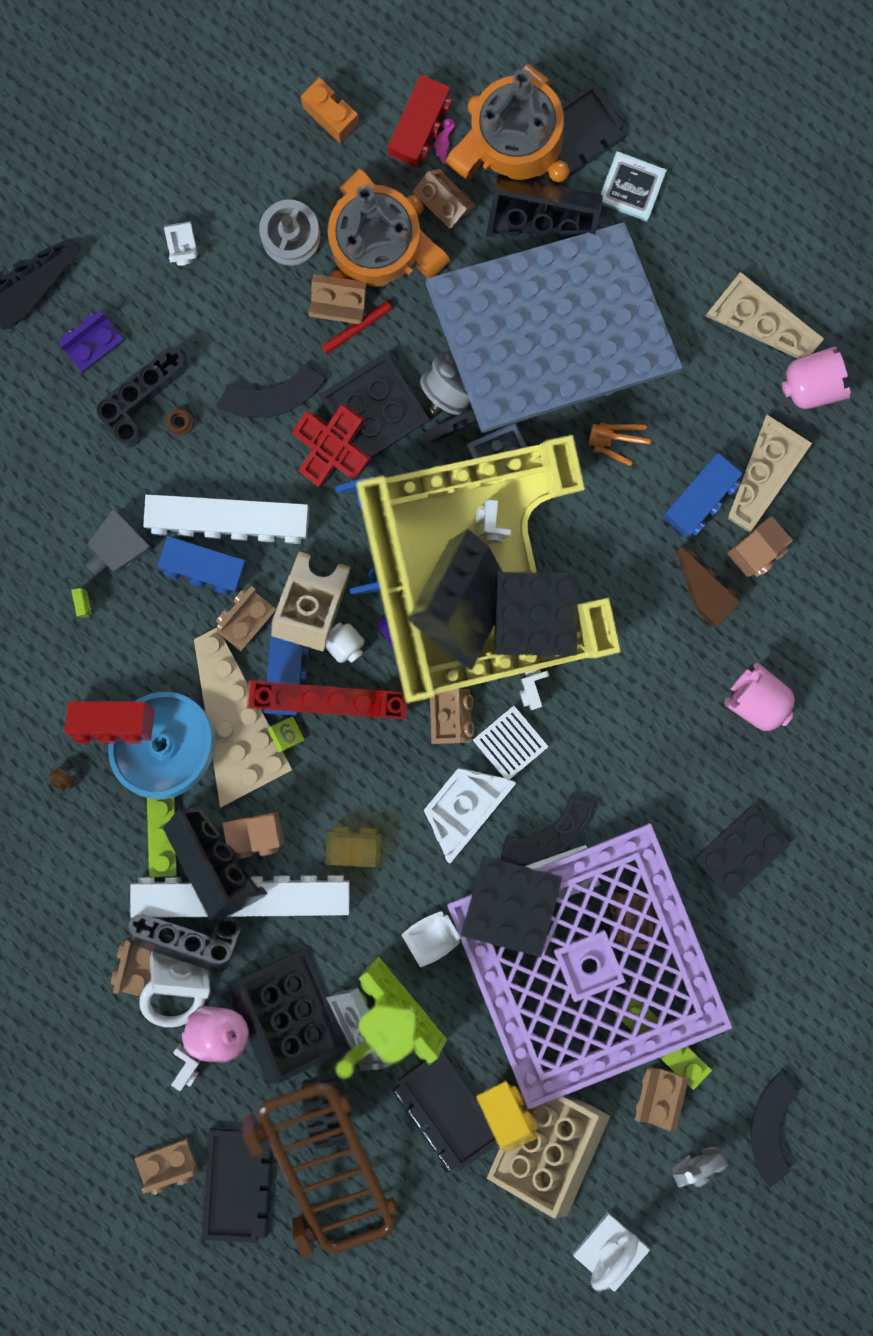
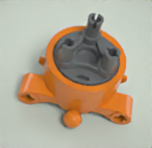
[446,64,570,182]
[328,169,450,287]

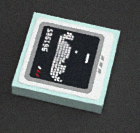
[601,152,666,221]

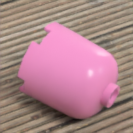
[782,346,850,409]
[725,663,795,731]
[182,1006,249,1062]

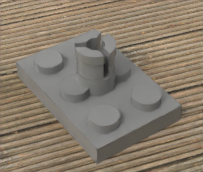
[326,988,393,1071]

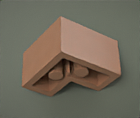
[727,516,793,577]
[223,812,284,859]

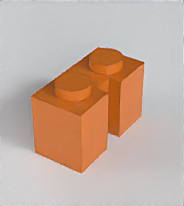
[300,77,359,144]

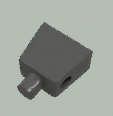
[85,510,153,576]

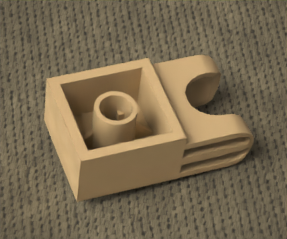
[271,552,350,652]

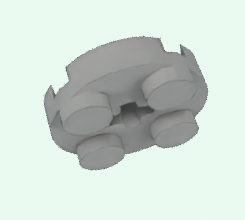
[672,1147,728,1187]

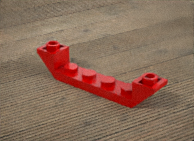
[247,680,407,719]

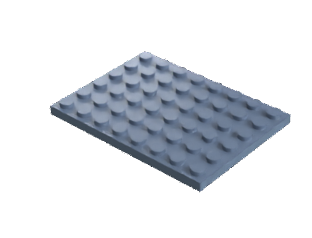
[425,222,683,433]

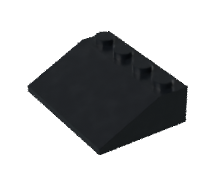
[407,529,503,671]
[226,948,348,1084]

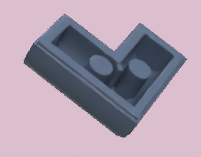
[467,423,527,459]

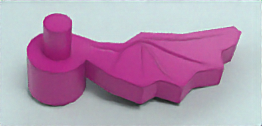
[433,119,455,164]

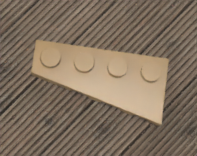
[706,272,824,359]
[728,415,812,533]

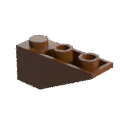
[675,546,740,627]

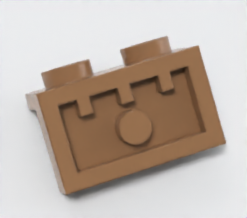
[413,169,477,228]
[309,274,367,324]
[216,586,276,652]
[430,689,474,744]
[609,893,654,950]
[111,938,152,996]
[635,1067,689,1131]
[135,1138,198,1195]

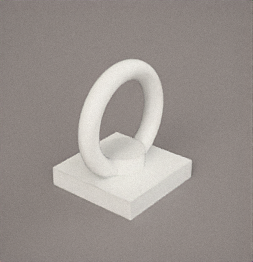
[139,951,210,1027]
[573,1212,650,1292]

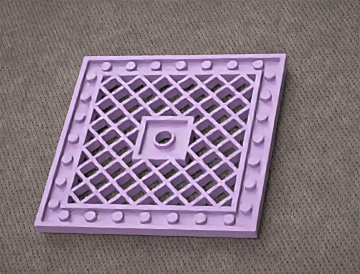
[447,823,732,1110]

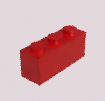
[388,75,453,168]
[64,701,155,745]

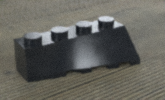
[486,174,603,237]
[163,807,268,920]

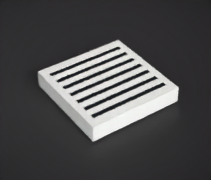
[473,706,548,779]

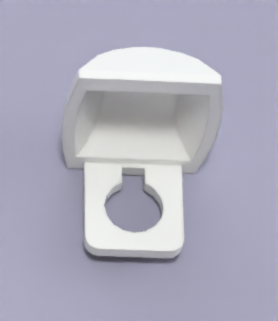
[402,911,461,967]

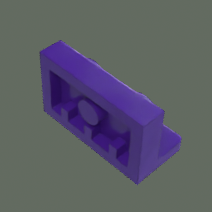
[58,311,124,373]

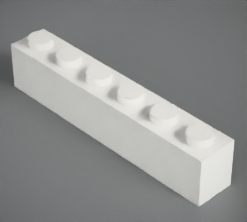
[143,495,309,544]

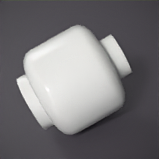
[325,622,365,663]

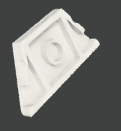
[424,768,516,863]

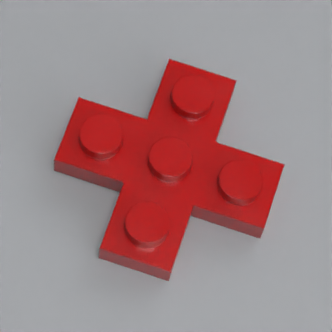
[292,404,372,487]

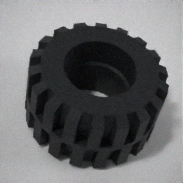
[301,1073,350,1150]

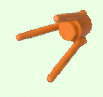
[588,423,652,466]

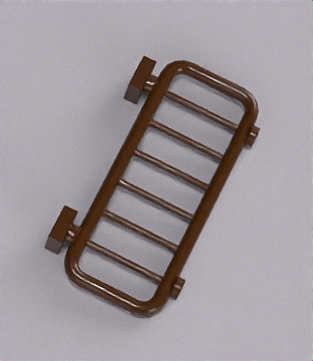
[242,1083,398,1257]

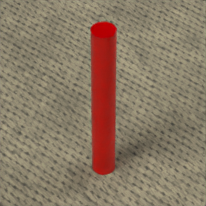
[321,301,392,355]

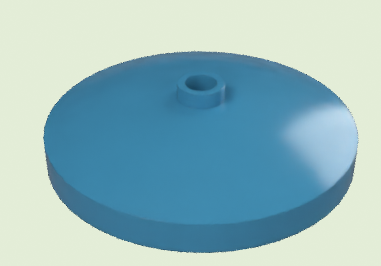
[108,692,215,800]

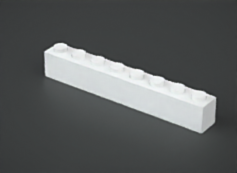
[130,875,350,917]

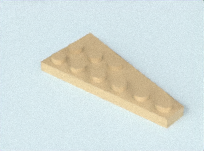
[194,628,293,808]

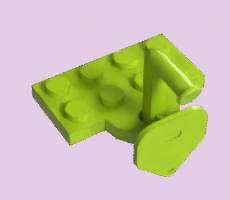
[336,956,447,1078]

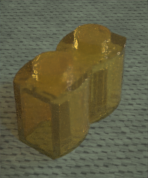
[325,826,382,867]

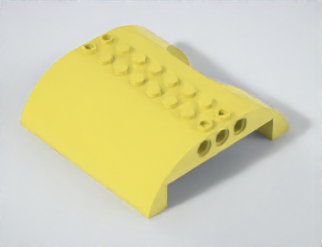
[356,435,620,703]

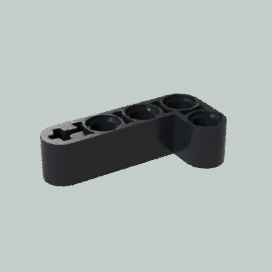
[96,348,187,447]
[128,914,241,973]

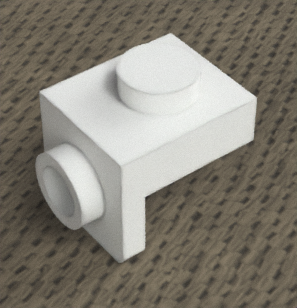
[164,221,198,265]
[476,500,511,543]
[519,669,549,710]
[171,1044,200,1091]

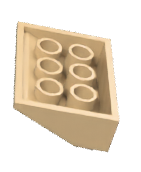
[487,1094,610,1219]

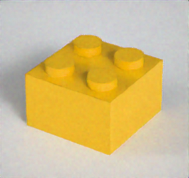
[476,1082,538,1153]

